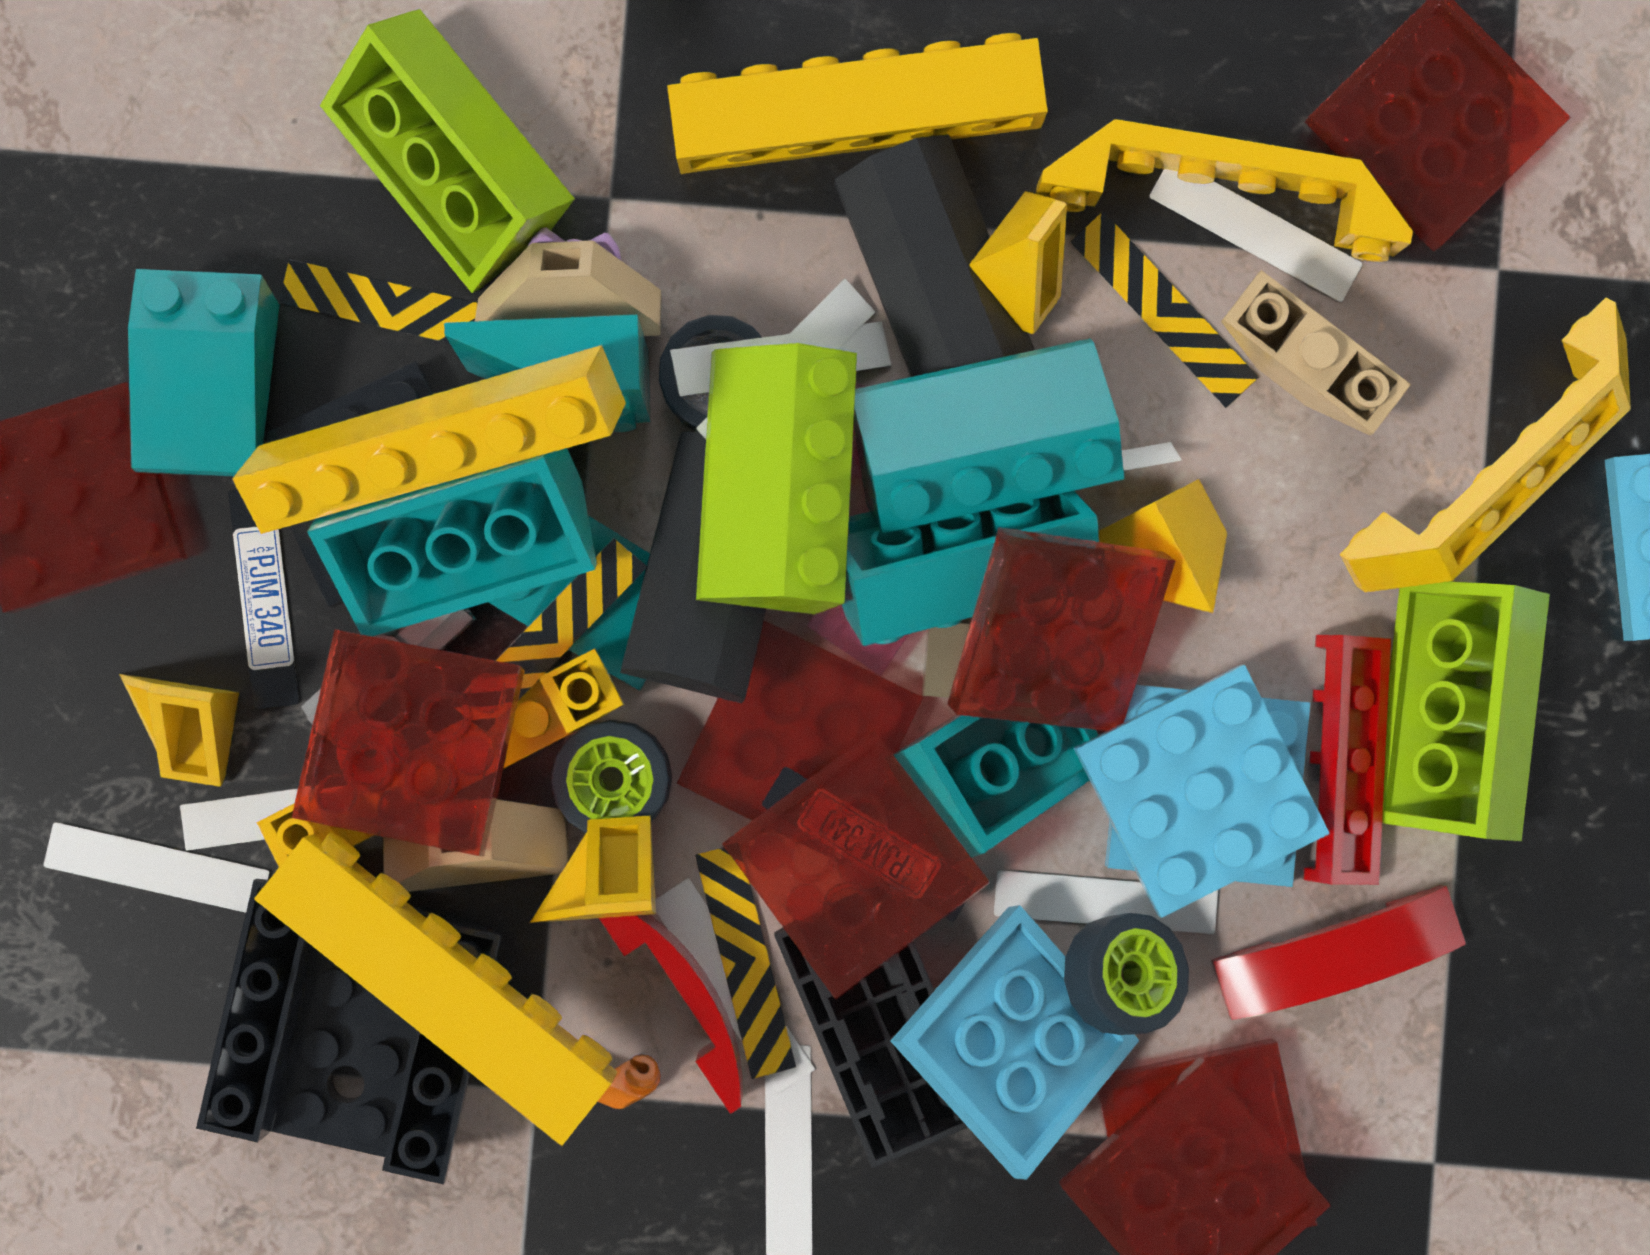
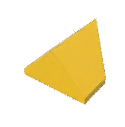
[969,191,1067,335]
[1098,479,1227,613]
[119,674,239,787]
[530,816,656,923]

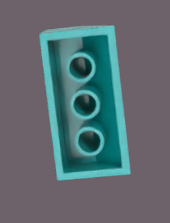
[853,338,1124,534]
[307,448,597,639]
[842,491,1102,646]

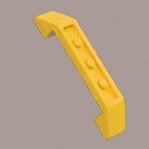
[1035,119,1413,262]
[1339,298,1631,592]
[256,649,625,867]

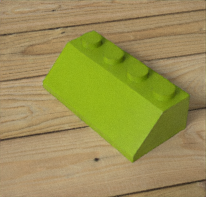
[319,9,575,293]
[696,343,857,614]
[1382,581,1550,841]

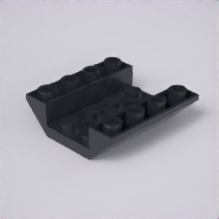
[196,879,502,1185]

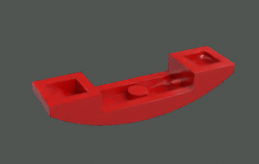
[1211,885,1466,1020]
[599,915,743,1114]

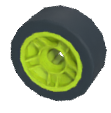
[551,720,673,833]
[1064,913,1189,1035]

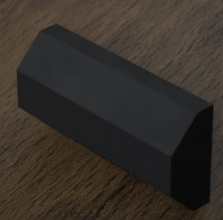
[835,134,1035,377]
[620,432,766,704]
[774,883,968,1169]

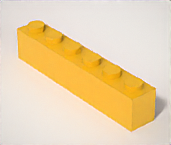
[667,33,1048,174]
[232,345,626,534]
[254,833,617,1146]

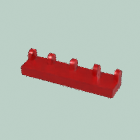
[1303,635,1391,885]

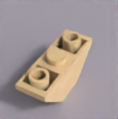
[475,241,662,336]
[1221,270,1411,435]
[383,799,570,891]

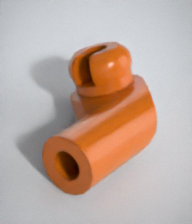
[597,1054,661,1109]

